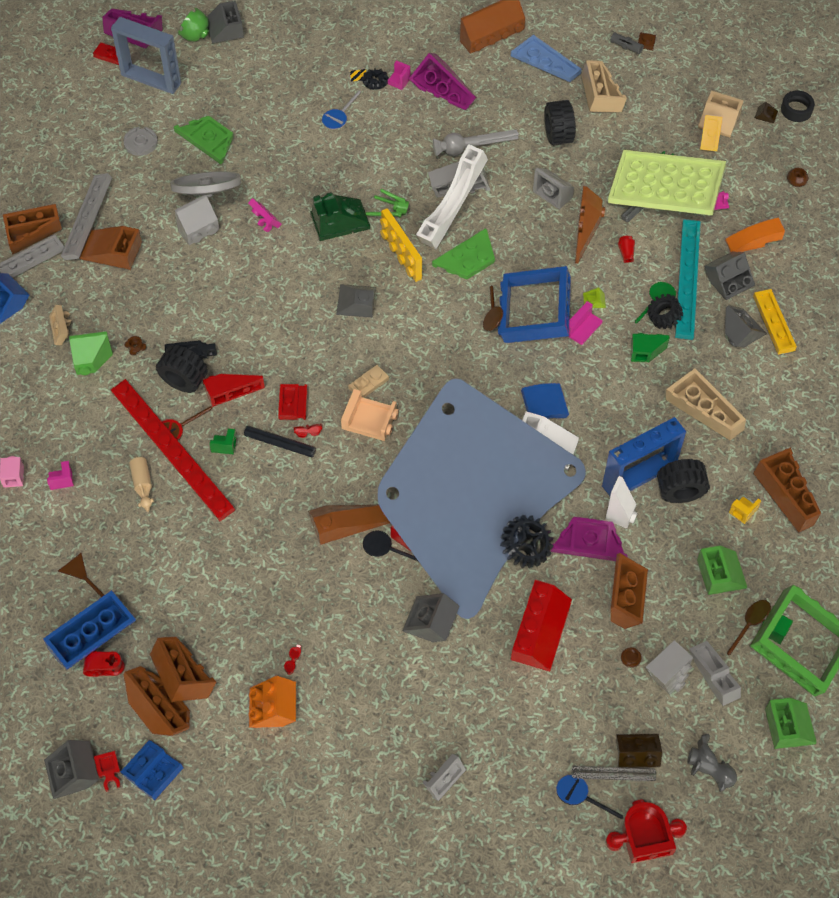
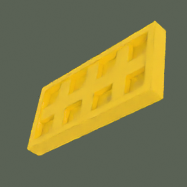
[380,208,422,282]

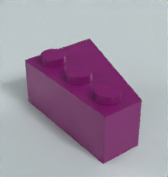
[102,8,163,49]

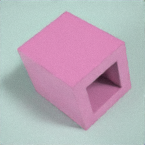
[0,456,24,488]

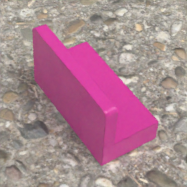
[568,301,603,345]

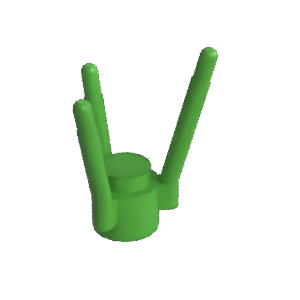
[365,189,409,217]

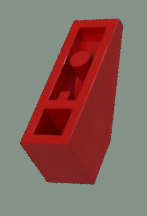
[203,374,265,407]

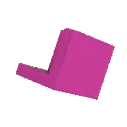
[388,61,410,90]
[47,461,74,490]

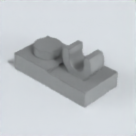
[423,754,466,801]

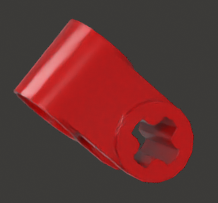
[83,651,125,677]

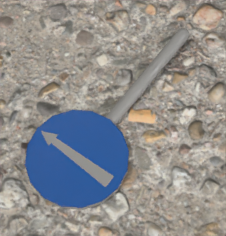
[322,90,361,129]

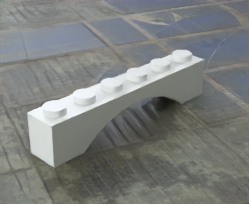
[416,144,488,249]

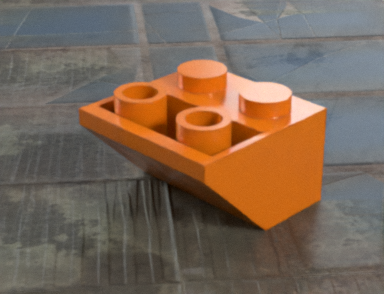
[249,676,296,728]

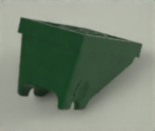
[310,192,370,241]

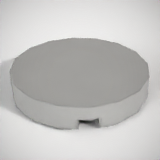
[123,127,158,156]

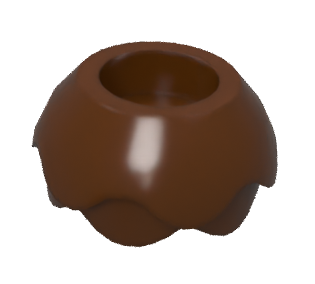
[787,168,809,187]

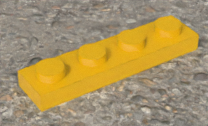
[753,289,797,355]

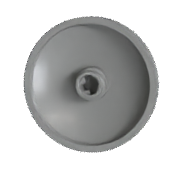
[170,171,241,197]

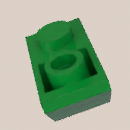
[630,333,670,363]

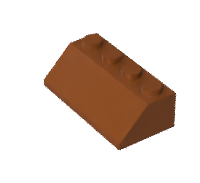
[460,0,525,54]

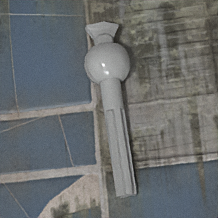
[433,129,519,156]

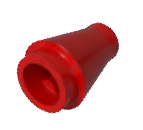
[617,235,635,263]

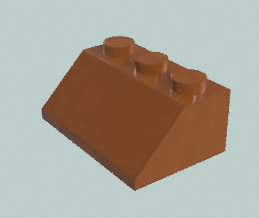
[611,553,648,629]

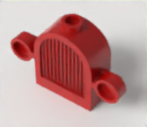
[606,799,687,863]

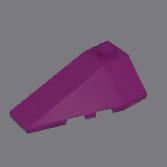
[409,53,477,110]

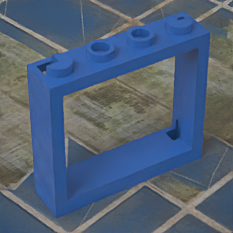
[498,266,571,343]
[602,417,686,496]

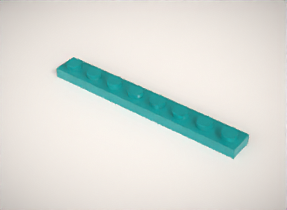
[675,219,701,340]

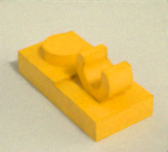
[700,115,722,152]

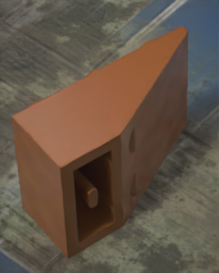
[79,226,142,270]

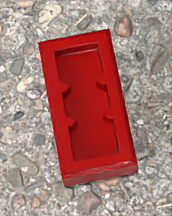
[93,42,119,65]

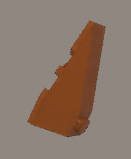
[308,504,390,545]

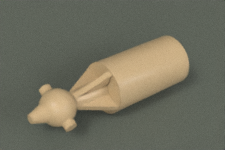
[129,457,154,512]

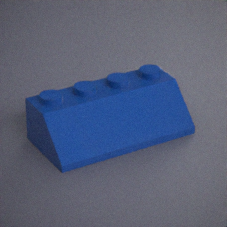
[43,590,136,670]

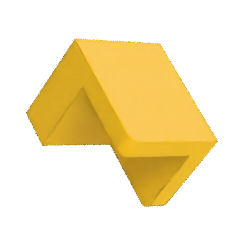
[729,497,761,524]

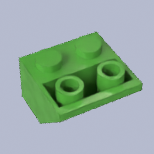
[697,546,747,595]
[765,698,817,749]

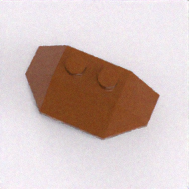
[123,666,190,736]

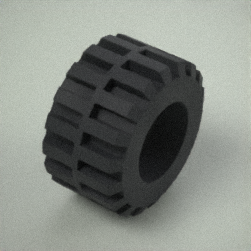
[544,100,576,145]
[156,345,208,393]
[657,459,710,503]

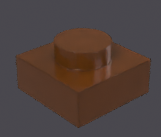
[638,32,656,51]

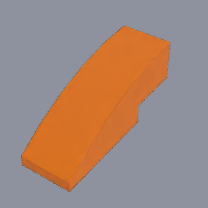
[725,217,785,252]

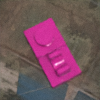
[248,198,282,232]

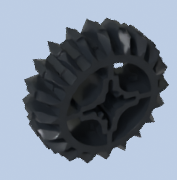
[500,515,554,569]

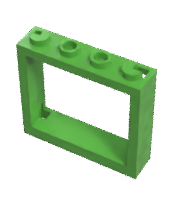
[750,585,839,697]

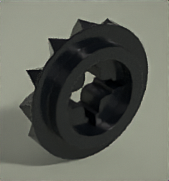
[362,68,389,90]

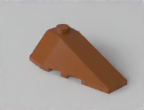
[575,186,605,264]

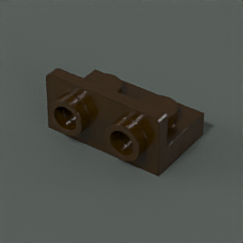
[616,734,662,768]

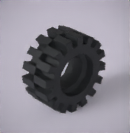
[647,294,683,329]

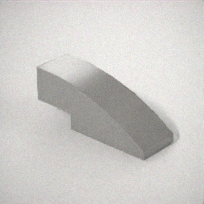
[689,641,741,706]

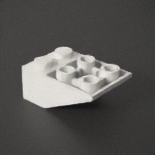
[522,411,579,470]

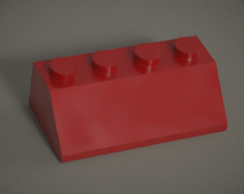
[511,580,572,672]

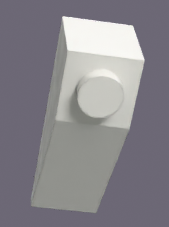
[605,476,638,528]

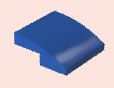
[521,383,569,419]
[120,740,183,801]

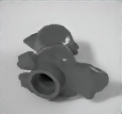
[687,734,737,792]

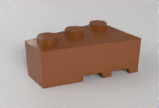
[3,204,62,255]
[150,637,216,702]

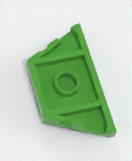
[174,116,233,164]
[432,228,495,280]

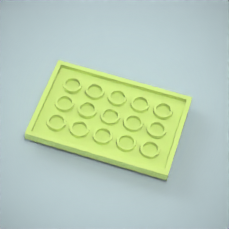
[608,150,726,216]

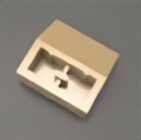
[698,91,744,138]

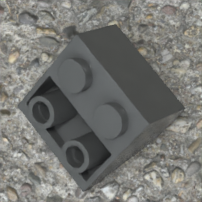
[207,0,244,43]
[704,251,755,300]

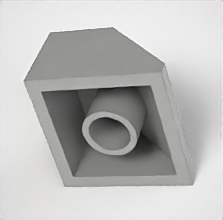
[533,168,574,210]
[175,195,219,245]

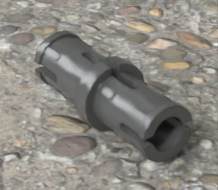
[610,32,644,54]

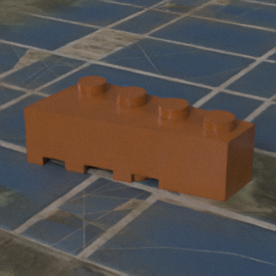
[753,447,821,533]

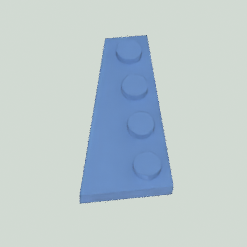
[511,35,582,82]

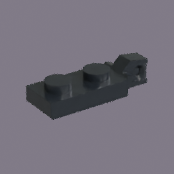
[165,340,217,359]

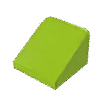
[583,287,606,308]

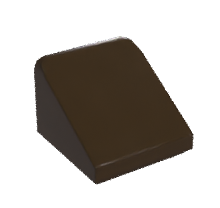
[754,102,778,123]

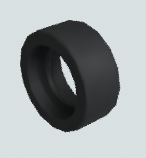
[781,90,815,122]

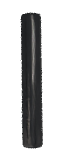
[244,426,316,457]

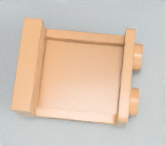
[341,389,399,441]

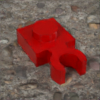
[94,751,120,792]

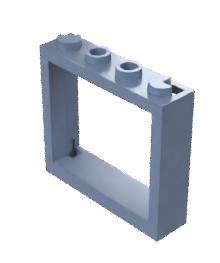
[111,17,181,94]

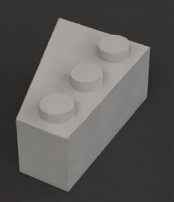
[428,161,490,198]
[646,640,693,695]

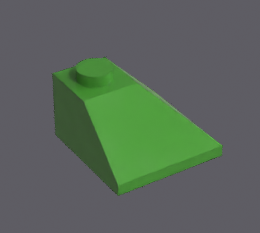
[69,331,113,375]

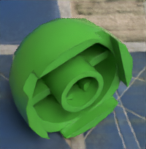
[178,8,209,42]

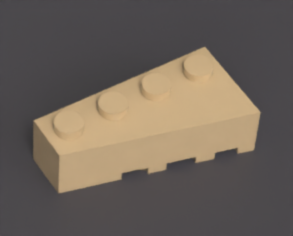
[666,368,746,440]

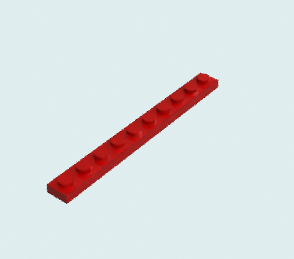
[111,379,235,522]

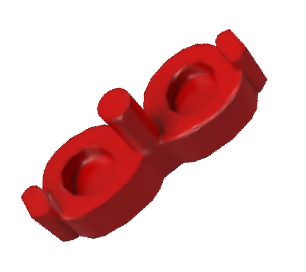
[293,424,322,438]
[284,645,301,675]

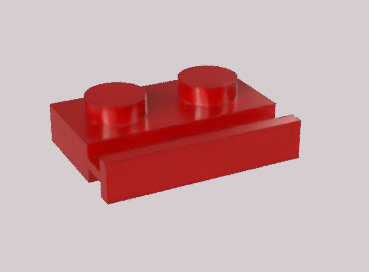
[278,384,308,420]

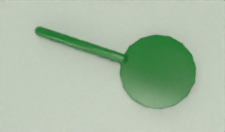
[635,282,676,323]

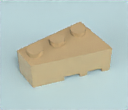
[581,60,627,112]

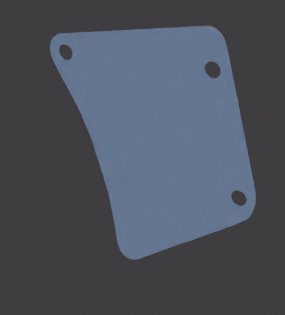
[378,379,586,619]

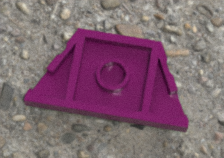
[551,517,628,561]

